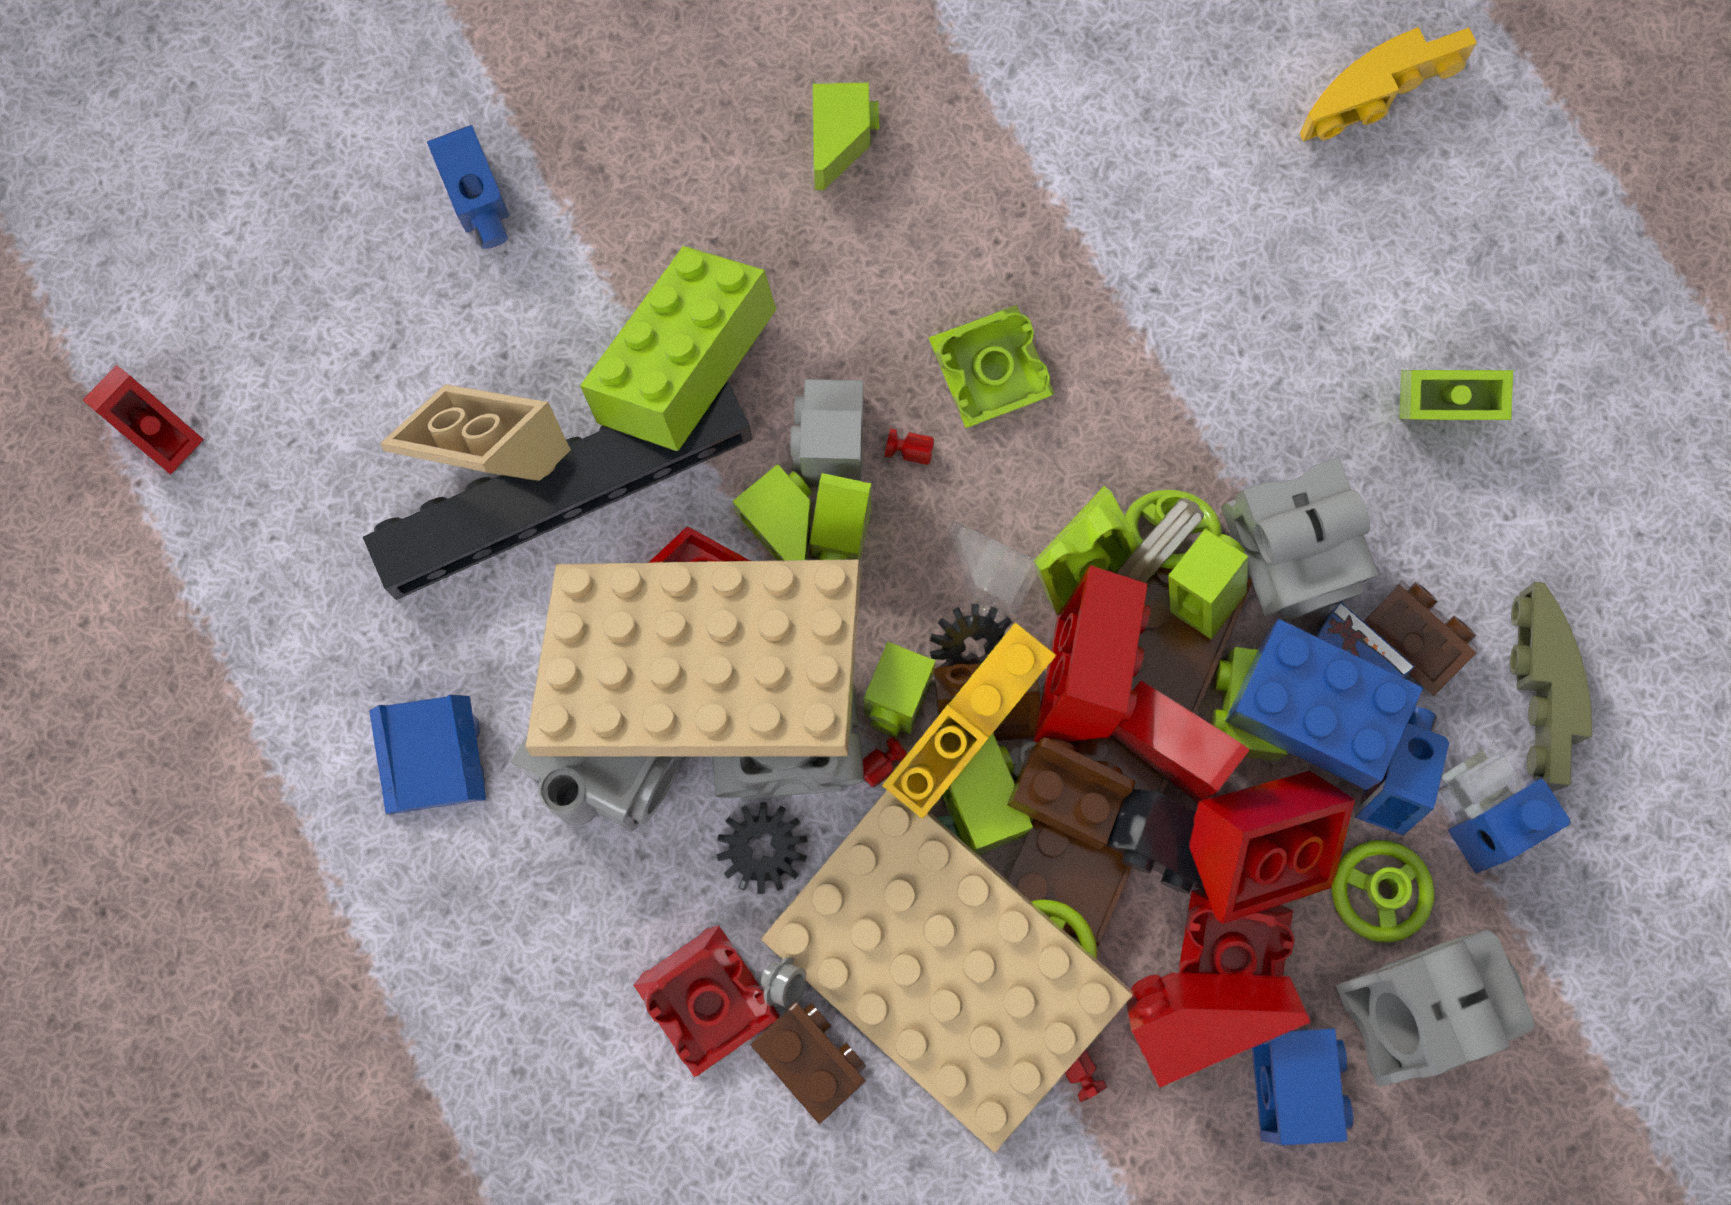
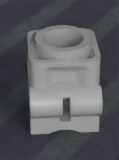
[1221,457,1379,621]
[712,680,865,801]
[511,737,683,831]
[1335,930,1534,1087]

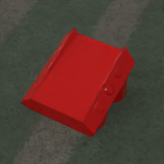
[1178,889,1295,976]
[633,925,780,1076]

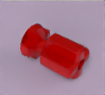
[884,428,935,465]
[862,736,907,788]
[1064,1049,1108,1102]

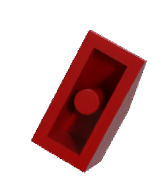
[83,365,204,475]

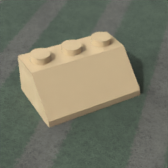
[380,384,571,481]

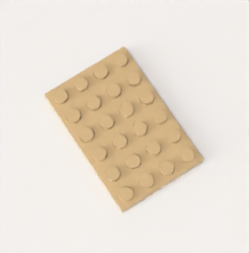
[525,560,861,757]
[760,790,1134,1153]

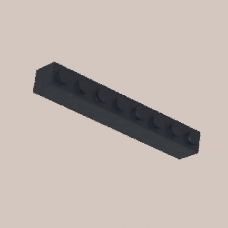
[363,380,753,600]

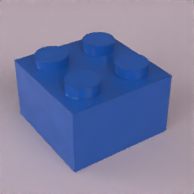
[1252,1029,1353,1145]

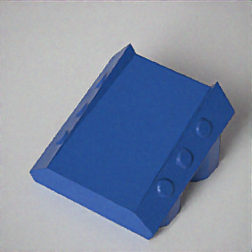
[369,694,486,815]

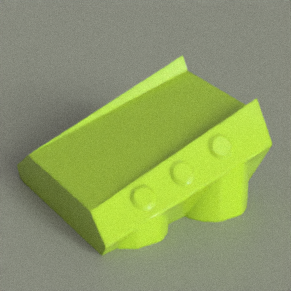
[928,304,1054,428]
[1033,486,1137,614]

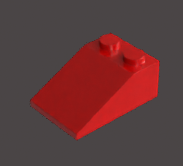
[1126,973,1311,1088]

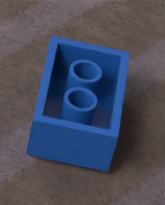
[1225,619,1423,790]

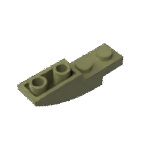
[1509,582,1592,792]

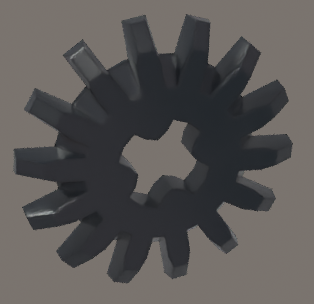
[930,604,1012,667]
[717,802,808,894]

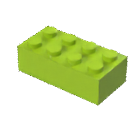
[580,246,777,451]

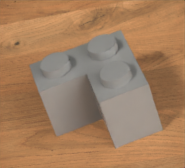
[790,379,864,487]

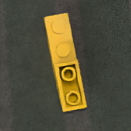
[1299,27,1477,141]
[882,622,1056,819]

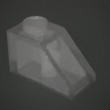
[947,520,1039,626]
[1439,740,1526,820]

